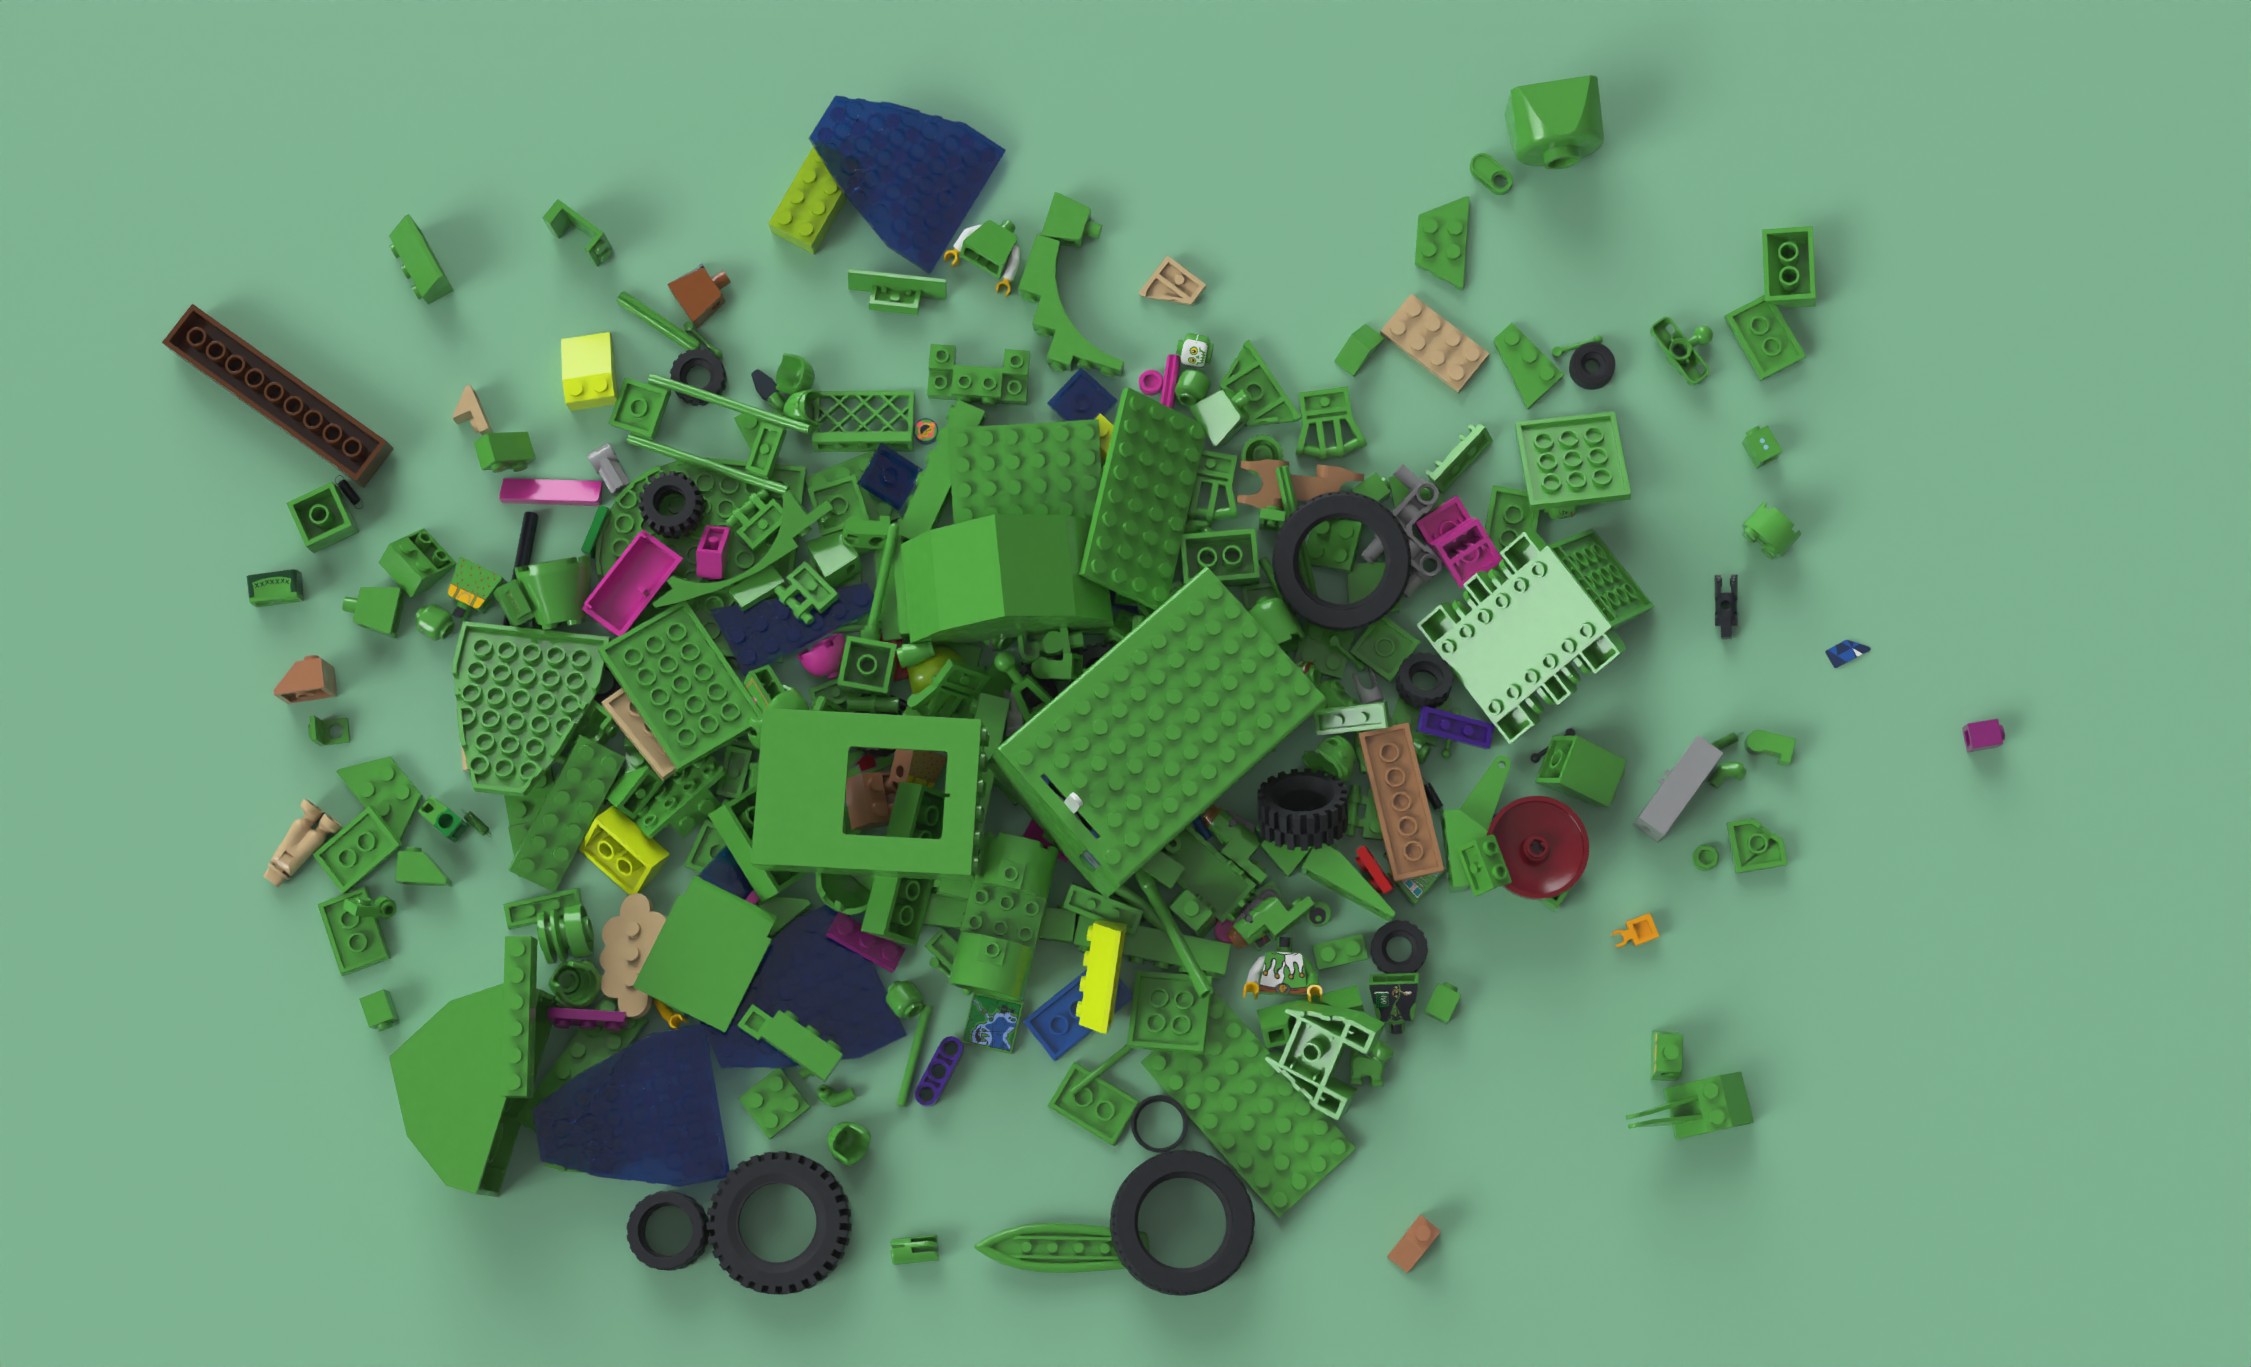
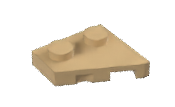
[1139,255,1207,306]

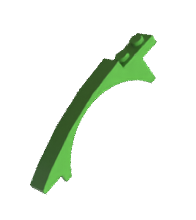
[652,490,834,608]

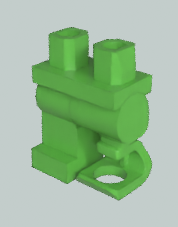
[1017,627,1084,665]

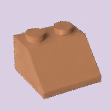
[273,655,337,704]

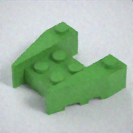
[1265,1000,1386,1120]

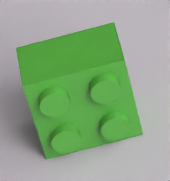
[286,482,359,553]
[837,635,899,697]

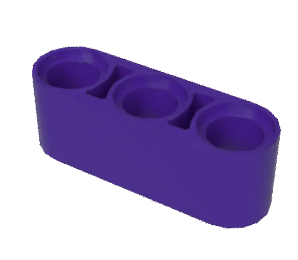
[915,1036,964,1107]

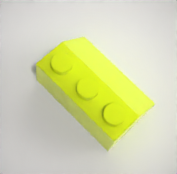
[578,805,670,895]

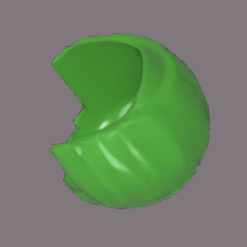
[776,353,815,395]
[783,389,823,430]
[827,1121,871,1166]

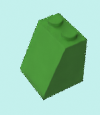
[1535,736,1627,807]

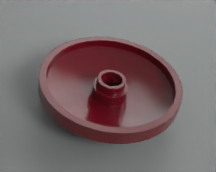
[1486,796,1589,900]

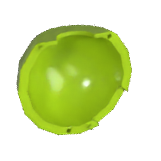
[907,645,965,708]

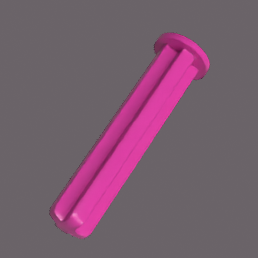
[1160,354,1181,409]

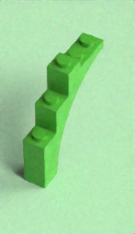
[1018,234,1124,378]

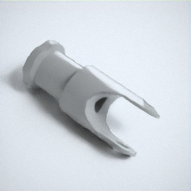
[1352,668,1392,720]

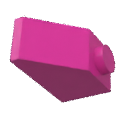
[696,525,731,580]

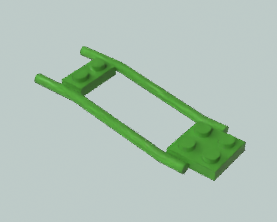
[608,373,812,495]

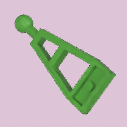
[994,651,1054,722]

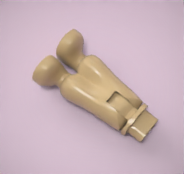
[263,798,342,888]

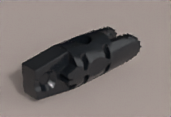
[1715,574,1738,639]

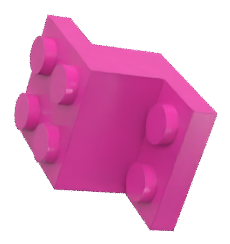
[1414,495,1502,588]

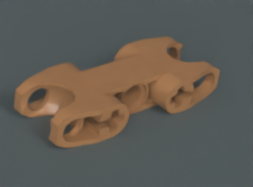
[1237,459,1364,511]

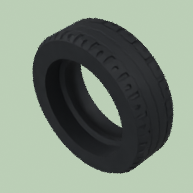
[1272,491,1412,631]
[1110,1150,1255,1296]

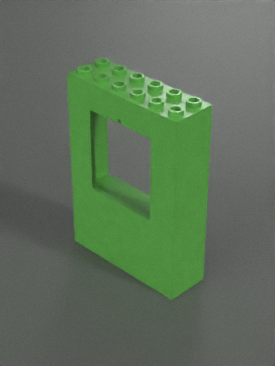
[751,708,990,882]

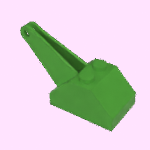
[1440,756,1511,893]
[1626,1072,1754,1140]

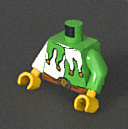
[1242,937,1323,1002]

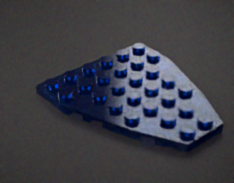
[808,95,1006,274]
[699,905,907,1069]
[532,1023,730,1187]

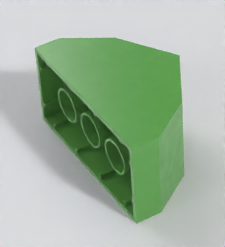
[901,514,1114,645]
[389,983,558,1197]

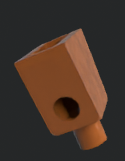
[667,268,731,328]

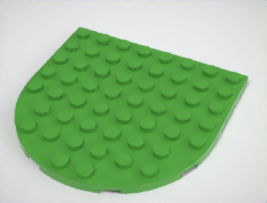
[595,458,807,663]

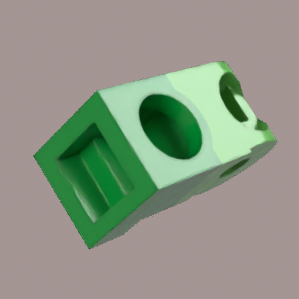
[418,795,470,843]

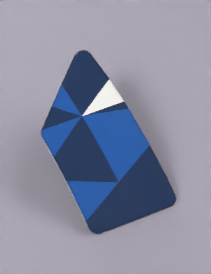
[1825,640,1871,668]

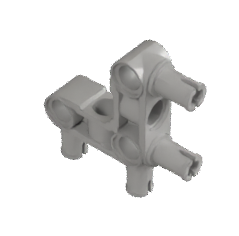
[1361,464,1442,598]

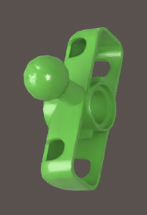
[1650,317,1713,386]

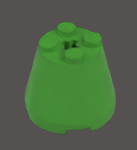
[515,555,592,630]

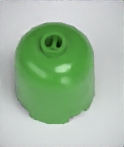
[1249,596,1307,654]

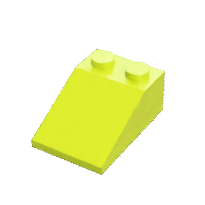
[561,332,618,411]

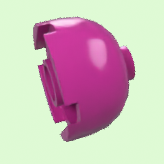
[797,633,846,679]

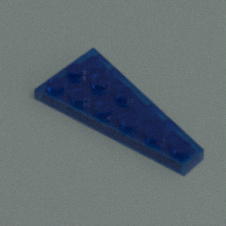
[710,583,874,677]

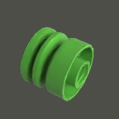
[537,903,594,965]

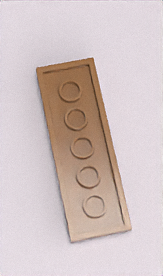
[1358,723,1444,883]

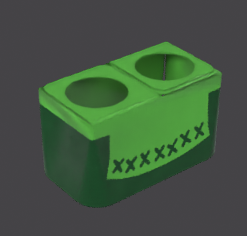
[247,569,304,607]

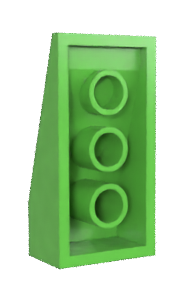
[1301,843,1396,922]

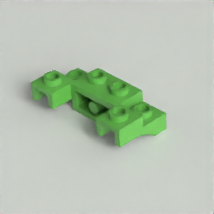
[927,344,1030,406]

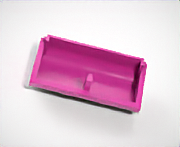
[582,529,683,637]

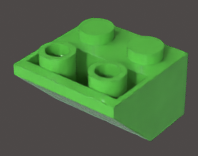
[379,528,456,598]

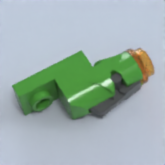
[1201,805,1268,886]
[1226,896,1315,950]

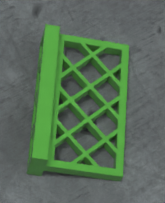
[812,391,915,452]

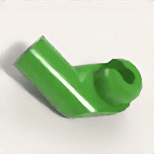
[1708,762,1746,789]

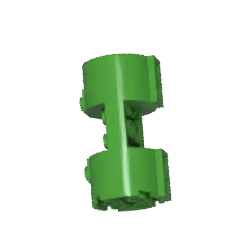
[948,832,1059,1001]

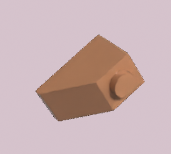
[1387,1215,1441,1273]

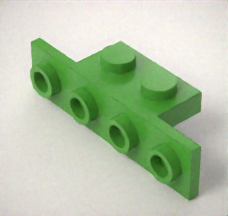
[848,269,947,315]

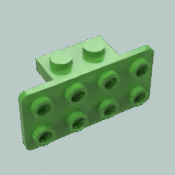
[634,754,726,838]

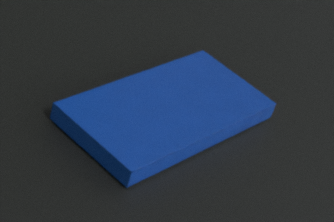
[1023,970,1133,1062]

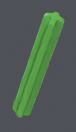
[616,291,701,350]

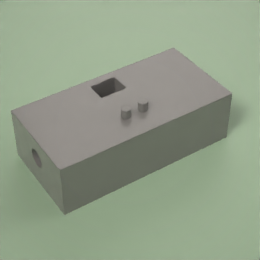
[1633,735,1723,842]

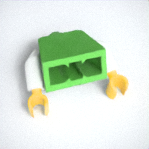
[944,220,1020,297]

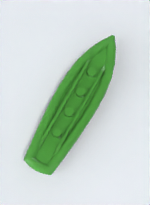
[974,1223,1150,1273]

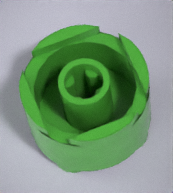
[1742,502,1801,560]

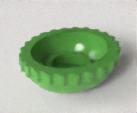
[1241,434,1284,476]

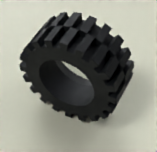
[1257,768,1348,851]

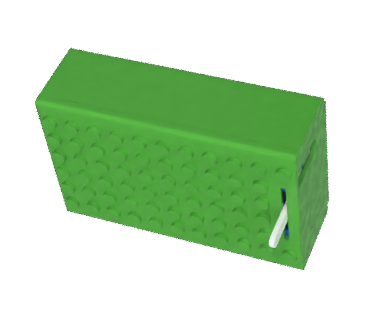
[988,567,1327,899]

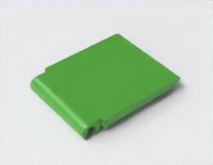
[633,876,778,1033]

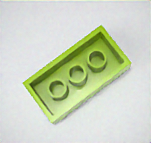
[768,140,862,255]

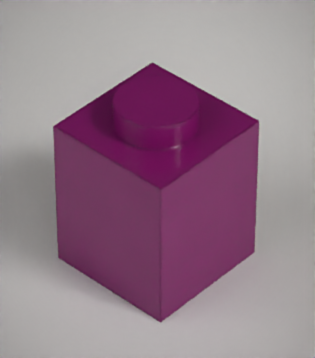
[1962,719,2005,753]

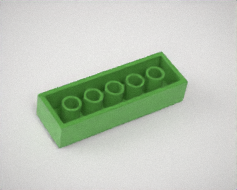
[861,781,950,946]

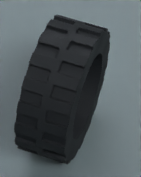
[670,348,727,406]
[1395,652,1454,709]
[1370,920,1428,974]

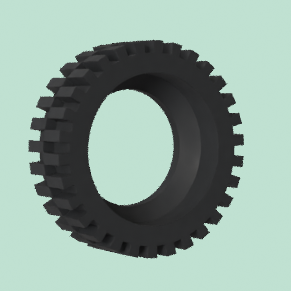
[706,1151,852,1295]

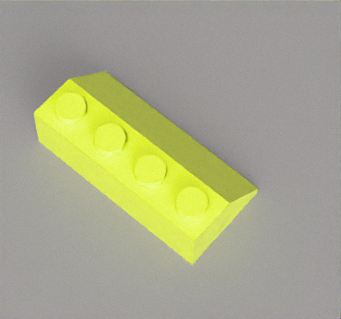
[1076,919,1127,1034]

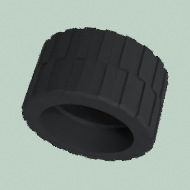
[626,1191,710,1271]

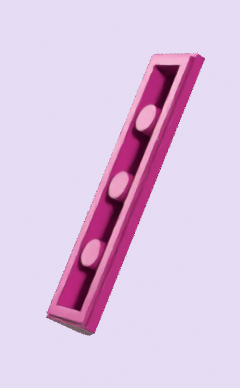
[499,478,603,506]

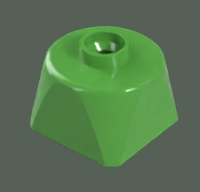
[1504,75,1604,170]

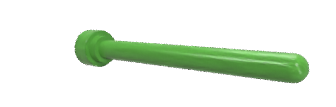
[859,523,899,641]

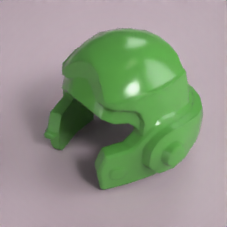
[1302,735,1357,784]
[549,959,601,1009]

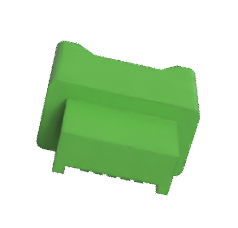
[493,579,534,627]

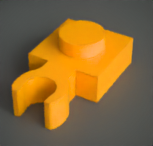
[1611,913,1660,948]

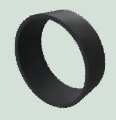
[1131,1095,1188,1153]

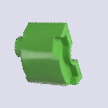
[567,700,620,747]

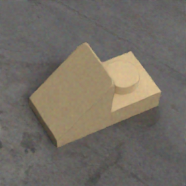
[452,385,493,436]

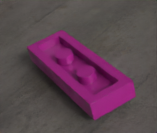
[826,912,906,973]
[547,1007,630,1032]

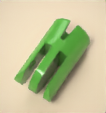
[890,1234,939,1265]

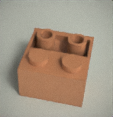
[846,772,899,830]

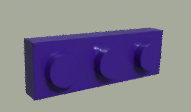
[1416,706,1495,749]

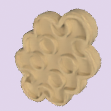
[599,893,667,1019]

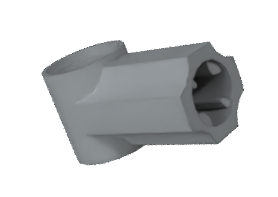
[587,443,630,495]

